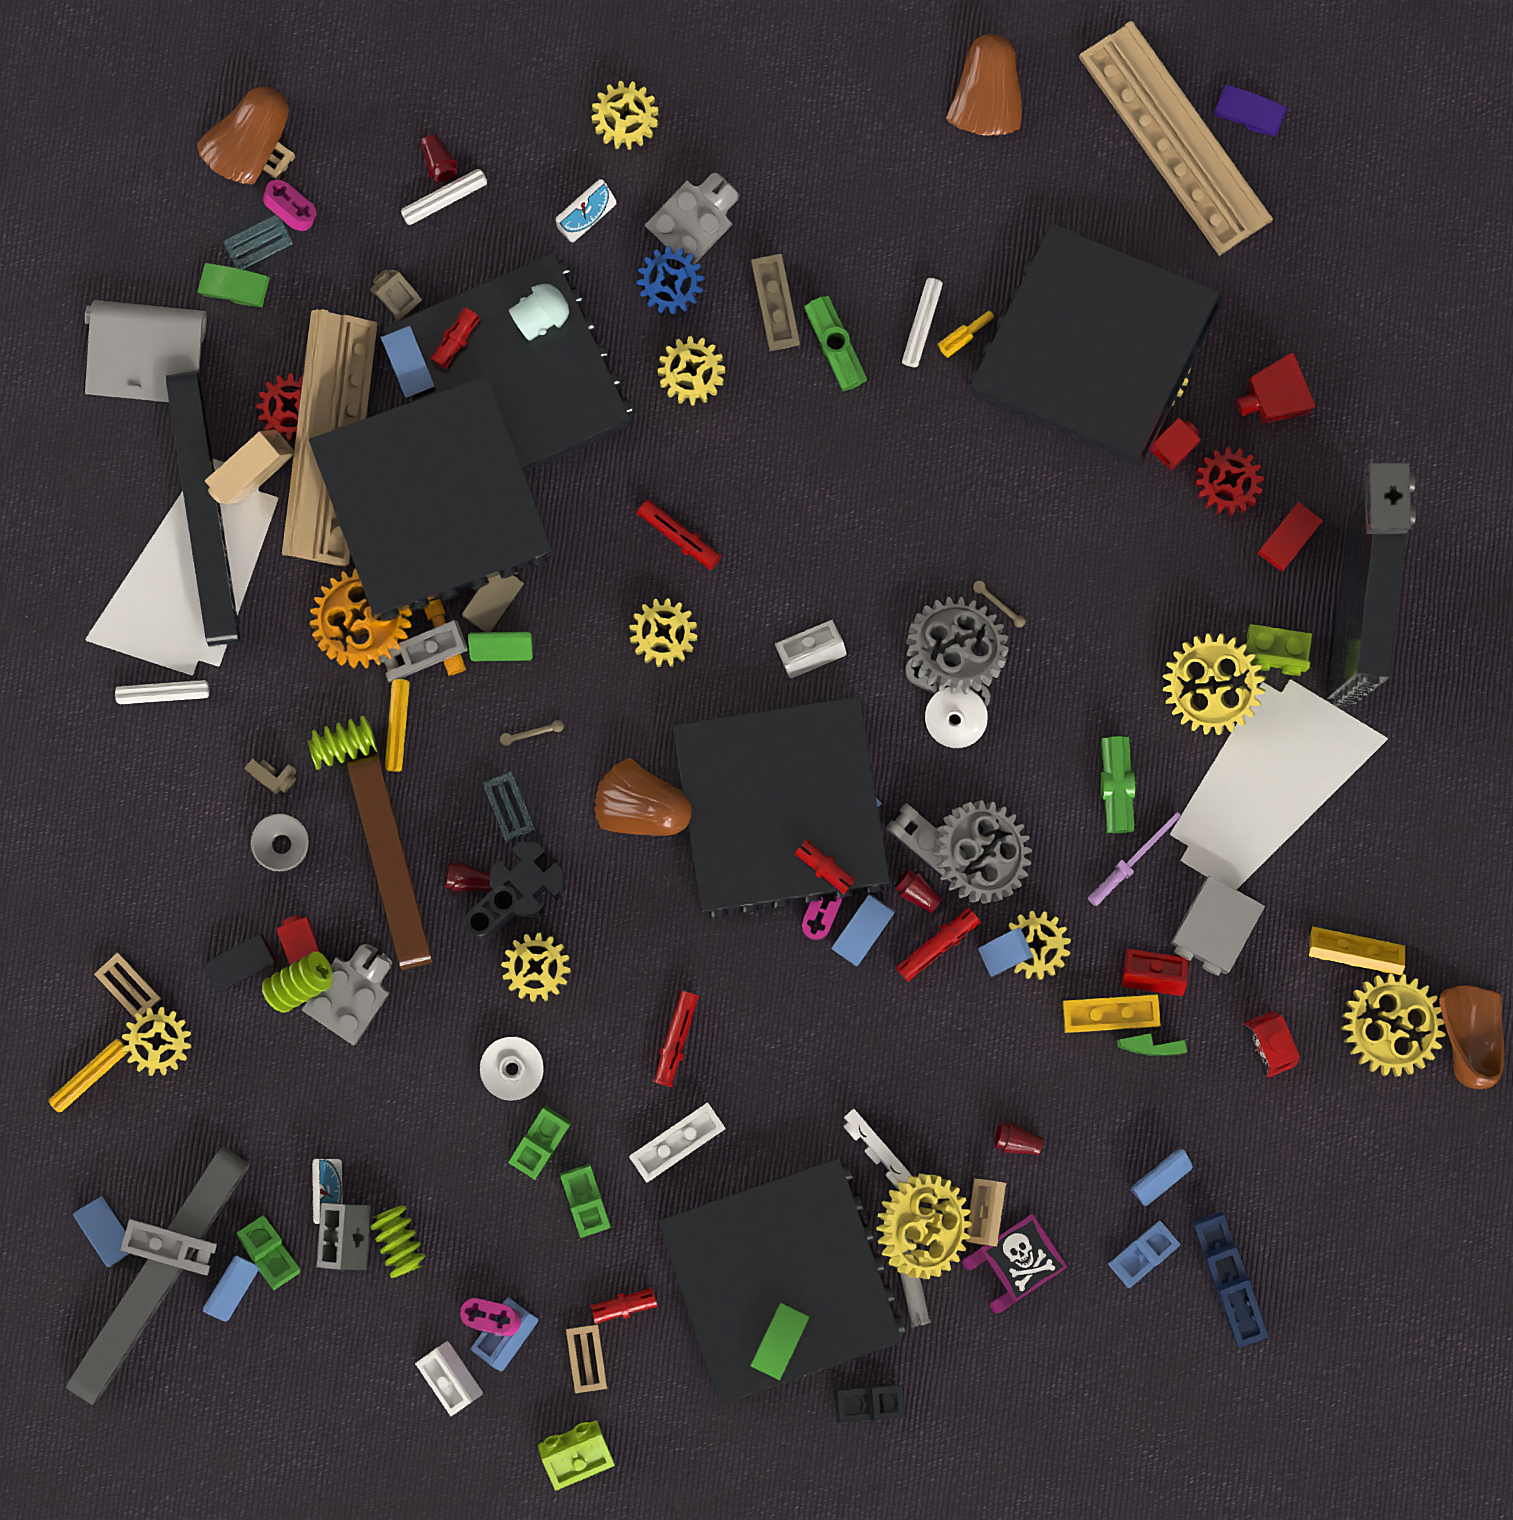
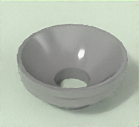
[251,814,309,872]

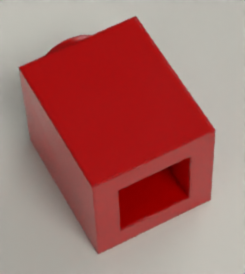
[1150,418,1201,471]
[277,915,322,965]

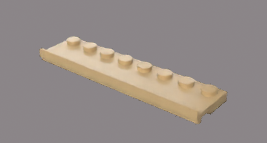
[1079,21,1273,256]
[282,309,378,567]

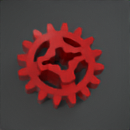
[256,373,303,443]
[1195,447,1264,516]

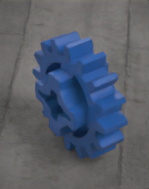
[637,246,705,314]

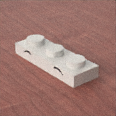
[629,1102,726,1183]
[843,1109,912,1189]

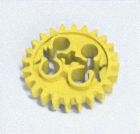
[1163,633,1266,735]
[1341,973,1446,1077]
[876,1174,972,1279]

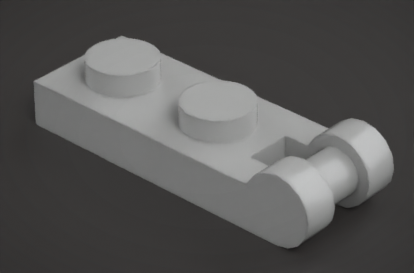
[380,620,468,683]
[885,803,971,883]
[120,1219,217,1275]

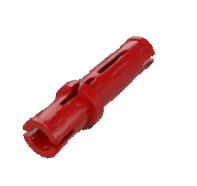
[636,499,722,571]
[895,907,981,982]
[652,991,699,1087]

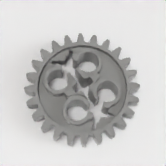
[906,597,1009,695]
[933,800,1032,904]

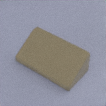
[462,575,524,632]

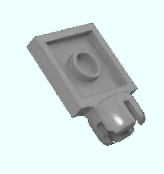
[645,172,740,265]
[302,944,392,1046]

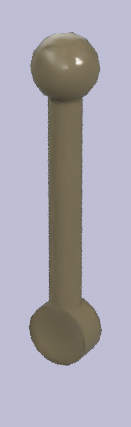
[973,581,1026,628]
[500,720,564,746]

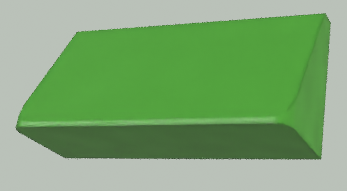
[468,632,533,661]

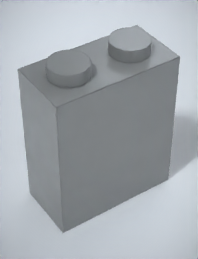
[1170,875,1265,976]

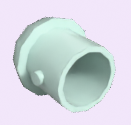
[509,284,569,341]

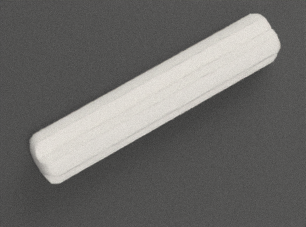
[401,169,487,225]
[902,278,942,368]
[115,680,209,704]

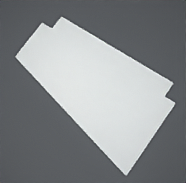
[85,459,278,675]
[1170,680,1388,890]

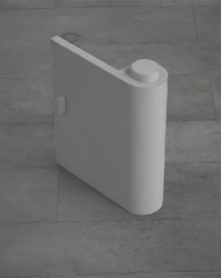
[85,300,207,402]

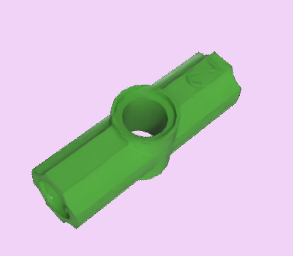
[804,296,867,391]
[1101,736,1135,833]

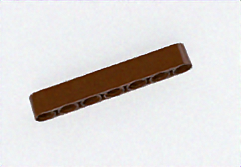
[347,754,433,971]

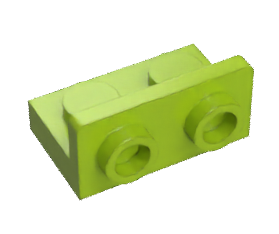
[1245,624,1312,676]
[538,1420,615,1491]

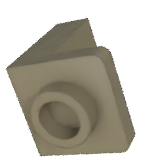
[369,269,422,320]
[244,759,296,795]

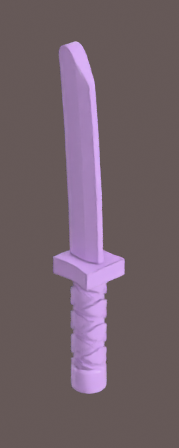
[1088,812,1182,906]

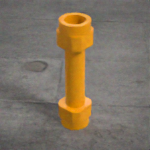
[424,599,466,676]

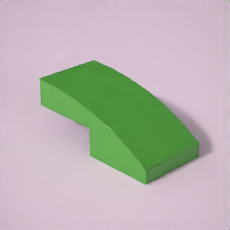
[198,263,270,307]
[1117,1033,1187,1056]
[508,1105,572,1180]
[560,1163,611,1238]
[237,1215,300,1291]
[751,1303,809,1380]

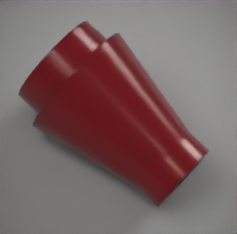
[420,134,457,183]
[444,861,491,892]
[894,869,942,913]
[994,1122,1043,1156]

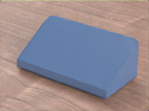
[1130,1149,1193,1206]
[73,1196,131,1267]
[203,1255,259,1321]
[470,1297,539,1371]

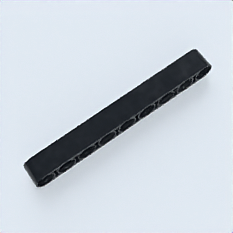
[166,370,240,647]

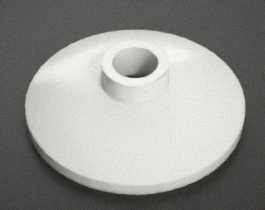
[925,687,988,748]
[480,1037,544,1101]

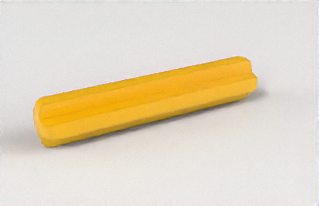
[385,679,410,772]
[49,1039,128,1112]

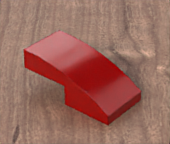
[1258,502,1323,572]

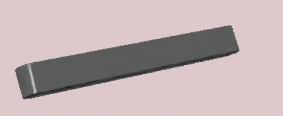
[66,1146,250,1406]

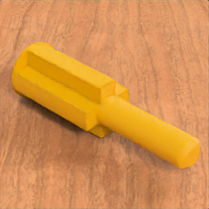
[937,311,994,358]

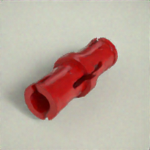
[429,307,481,370]
[794,839,856,895]
[590,1287,657,1324]

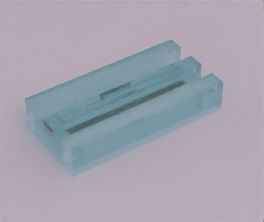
[223,215,293,270]
[482,772,535,842]

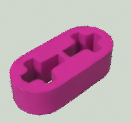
[263,180,316,231]
[802,894,842,940]
[460,1298,521,1337]

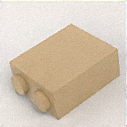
[205,430,294,505]

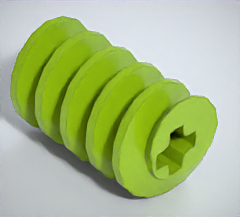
[308,715,378,770]
[262,951,333,1012]
[370,1205,426,1278]

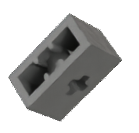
[1364,463,1416,534]
[317,1203,371,1270]

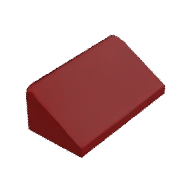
[1121,948,1189,996]

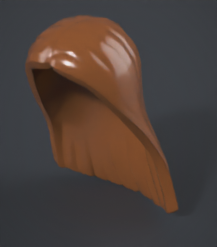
[946,33,1022,136]
[197,86,289,185]
[594,758,692,836]
[1439,985,1505,1089]

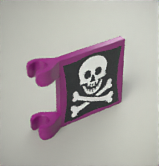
[961,1214,1067,1314]

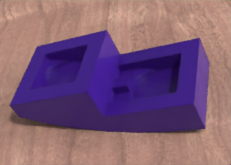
[1214,85,1287,137]

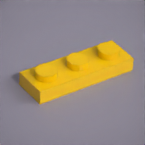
[1309,926,1405,975]
[1062,995,1160,1033]

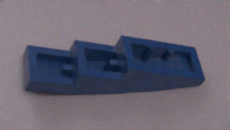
[1192,1211,1268,1348]

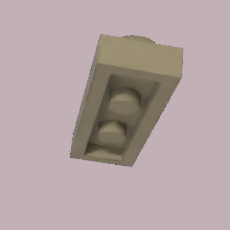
[751,254,800,352]

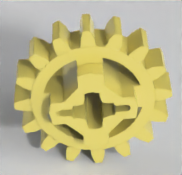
[592,81,658,150]
[658,336,725,405]
[630,598,697,667]
[1008,911,1071,980]
[502,933,571,1002]
[122,1007,191,1076]

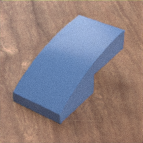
[381,325,434,398]
[831,894,896,966]
[978,927,1033,977]
[1108,1221,1181,1288]

